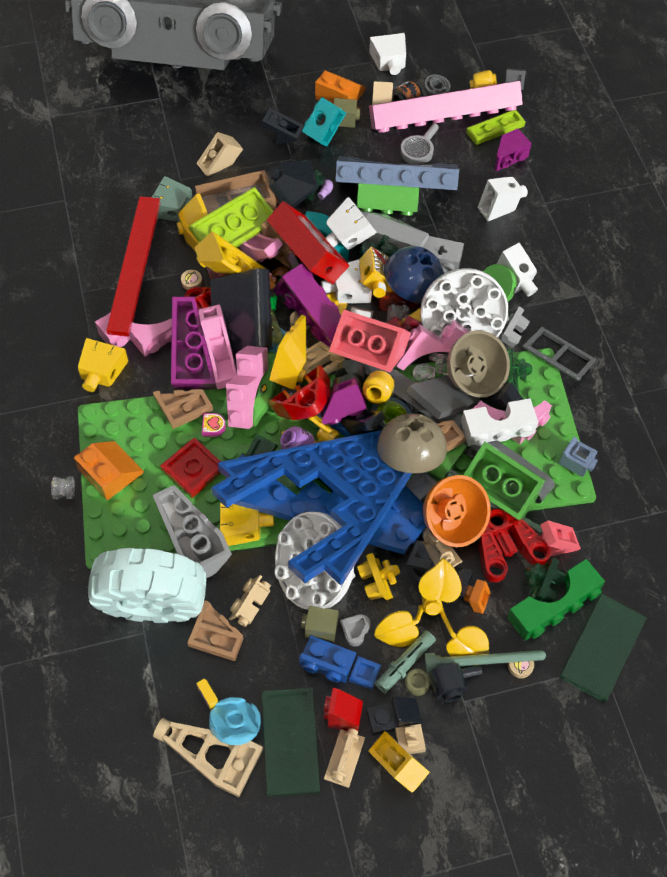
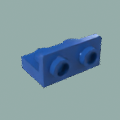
[299,635,357,683]

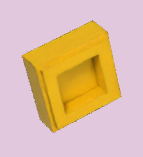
[196,679,218,711]

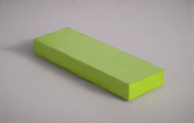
[466,110,526,145]

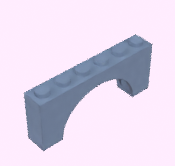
[336,156,459,190]

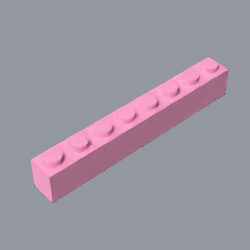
[369,81,522,133]

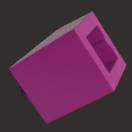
[494,128,531,171]
[321,377,367,425]

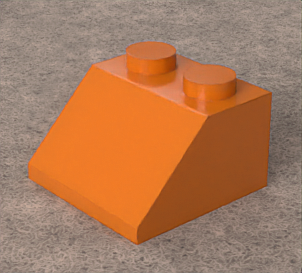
[315,71,366,104]
[74,441,144,501]

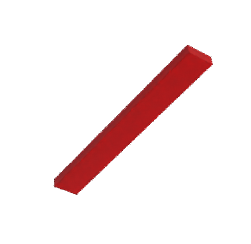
[106,196,161,337]

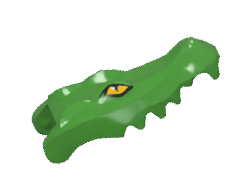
[221,352,277,427]

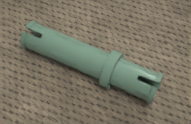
[374,630,436,694]

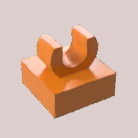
[464,579,491,614]

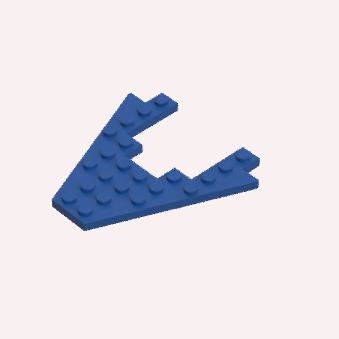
[234,410,427,555]
[212,430,412,585]

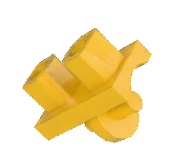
[357,553,400,600]

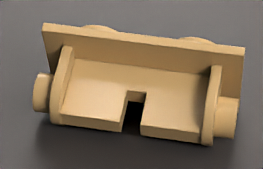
[422,528,462,567]
[229,575,271,627]
[324,728,365,788]

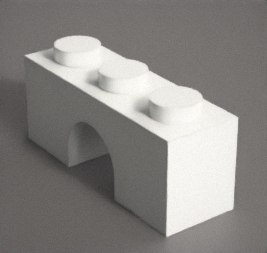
[461,398,538,446]

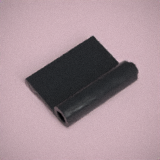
[210,269,273,353]

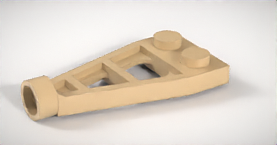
[153,718,263,797]

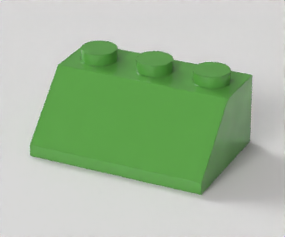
[357,183,419,215]
[463,441,546,520]

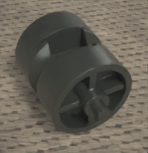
[331,360,366,391]

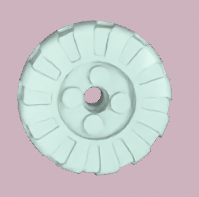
[88,548,206,623]

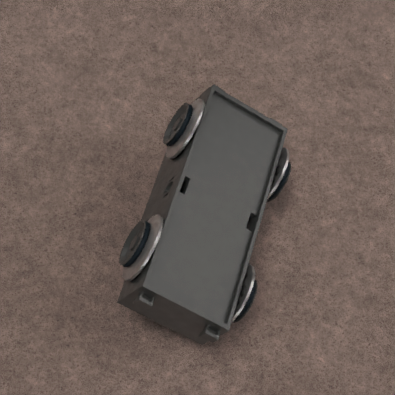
[65,0,282,70]

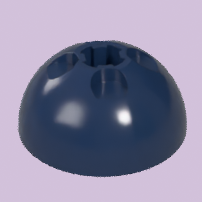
[384,246,444,304]

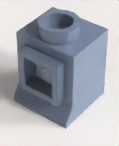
[559,436,598,477]

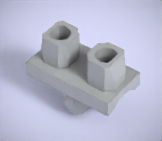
[497,306,530,348]

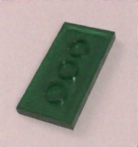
[559,594,647,702]
[262,687,320,797]

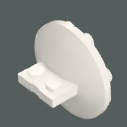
[420,268,508,338]
[275,512,355,610]

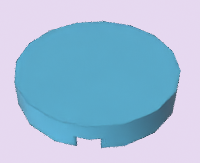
[209,697,261,745]

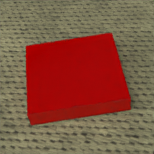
[160,437,221,498]

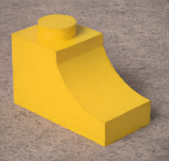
[368,731,430,793]

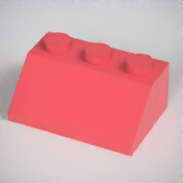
[329,310,411,372]

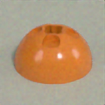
[423,475,491,547]

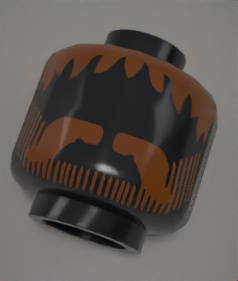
[393,81,422,101]

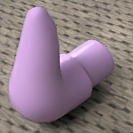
[316,179,333,200]

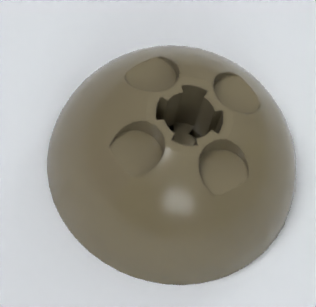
[447,330,510,397]
[377,413,447,473]

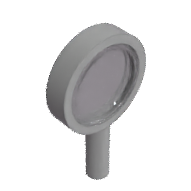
[400,123,439,165]

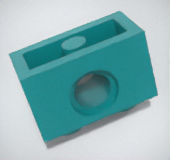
[302,97,346,147]

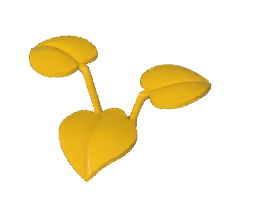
[374,558,489,656]

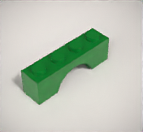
[507,559,605,641]

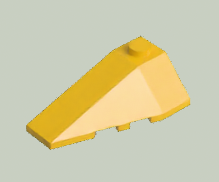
[176,193,228,277]
[194,231,268,275]
[269,315,307,390]

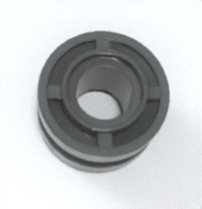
[422,74,450,97]

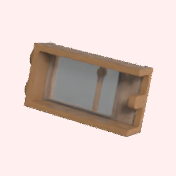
[195,170,279,214]

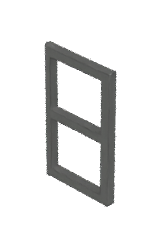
[522,327,596,381]

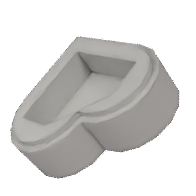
[340,614,370,646]

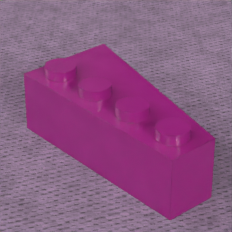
[273,264,341,347]
[171,297,217,389]

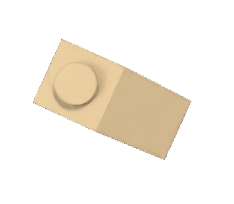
[372,81,393,105]
[196,132,243,176]

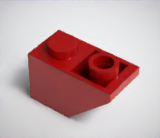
[324,688,363,731]

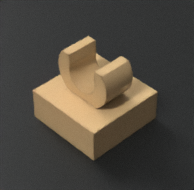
[395,724,426,754]

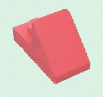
[540,521,581,557]

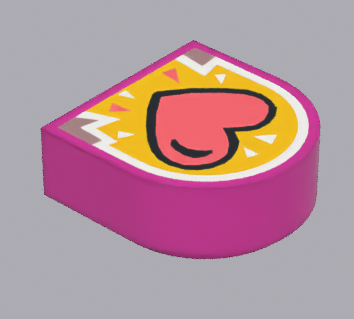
[202,413,226,437]

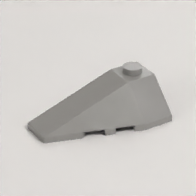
[359,212,429,249]
[153,485,232,578]

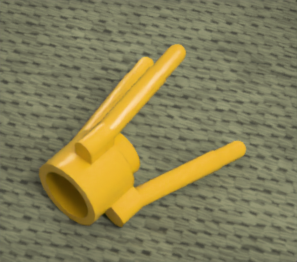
[282,415,340,443]

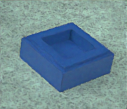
[349,656,381,690]

